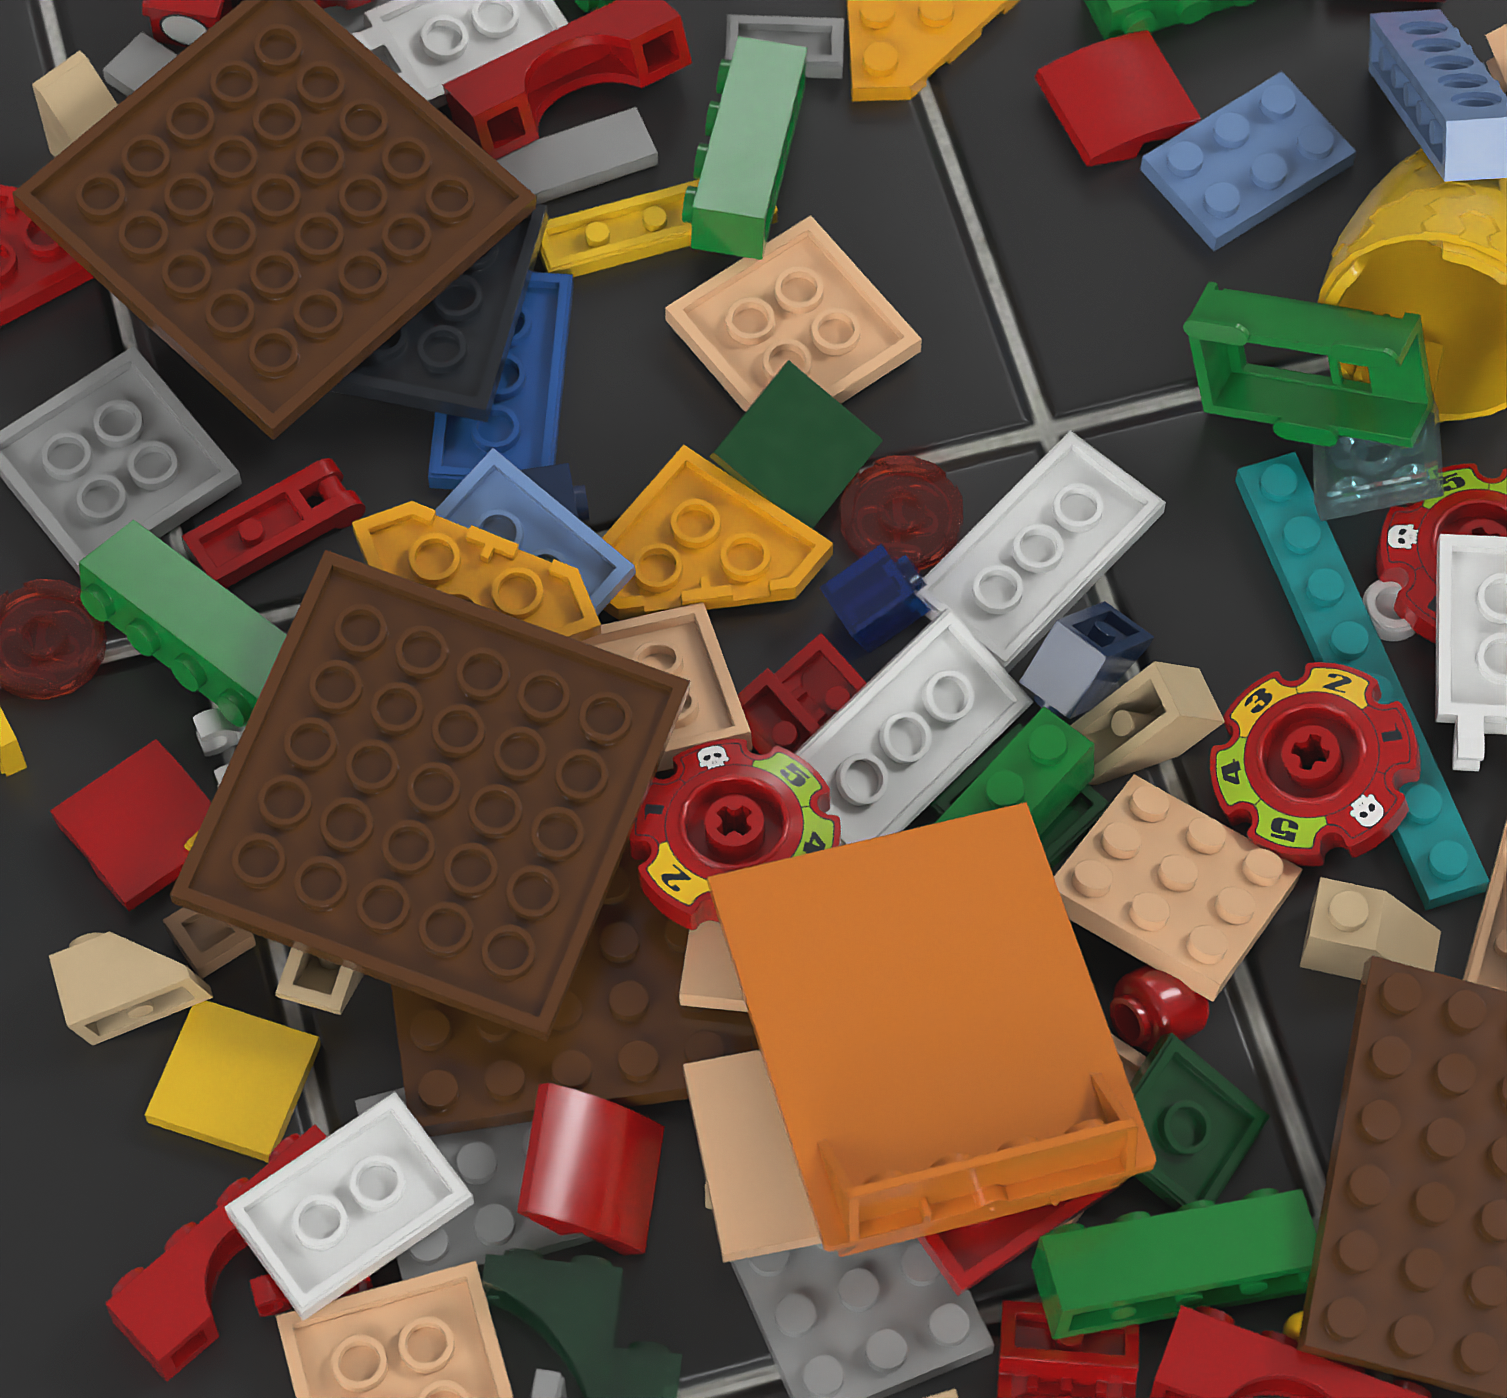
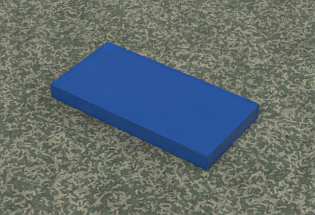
[428,272,573,489]

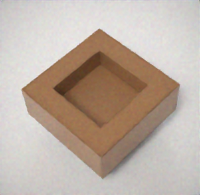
[163,907,256,979]

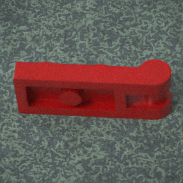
[181,458,366,588]

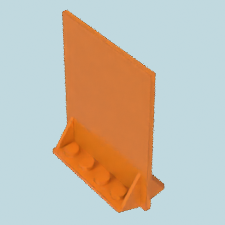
[707,802,1156,1257]

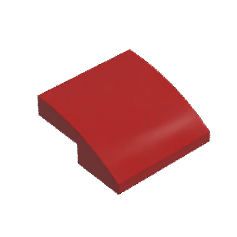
[1035,30,1201,167]
[737,633,867,755]
[50,739,211,911]
[517,1083,665,1256]
[997,1300,1139,1398]

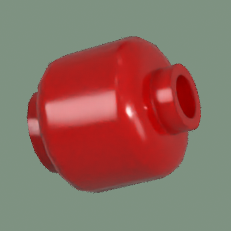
[1110,964,1210,1053]

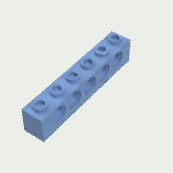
[1369,9,1507,182]

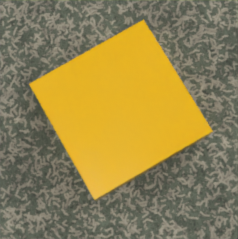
[145,1000,321,1163]

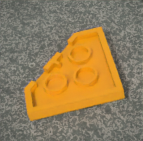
[846,0,1020,101]
[602,445,833,621]
[352,501,601,641]

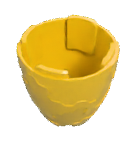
[1318,148,1507,422]

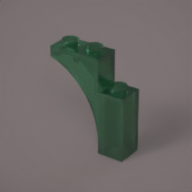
[482,1248,683,1398]

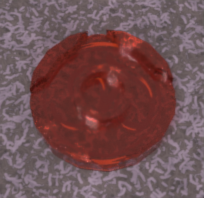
[840,456,964,573]
[0,579,108,700]

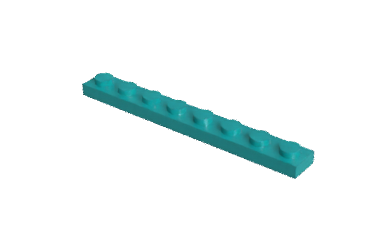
[1235,452,1490,910]

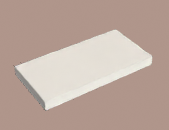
[913,430,1166,673]
[794,607,1033,846]

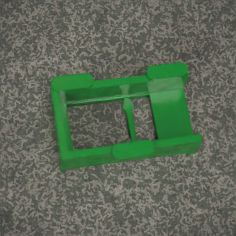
[1183,282,1434,448]

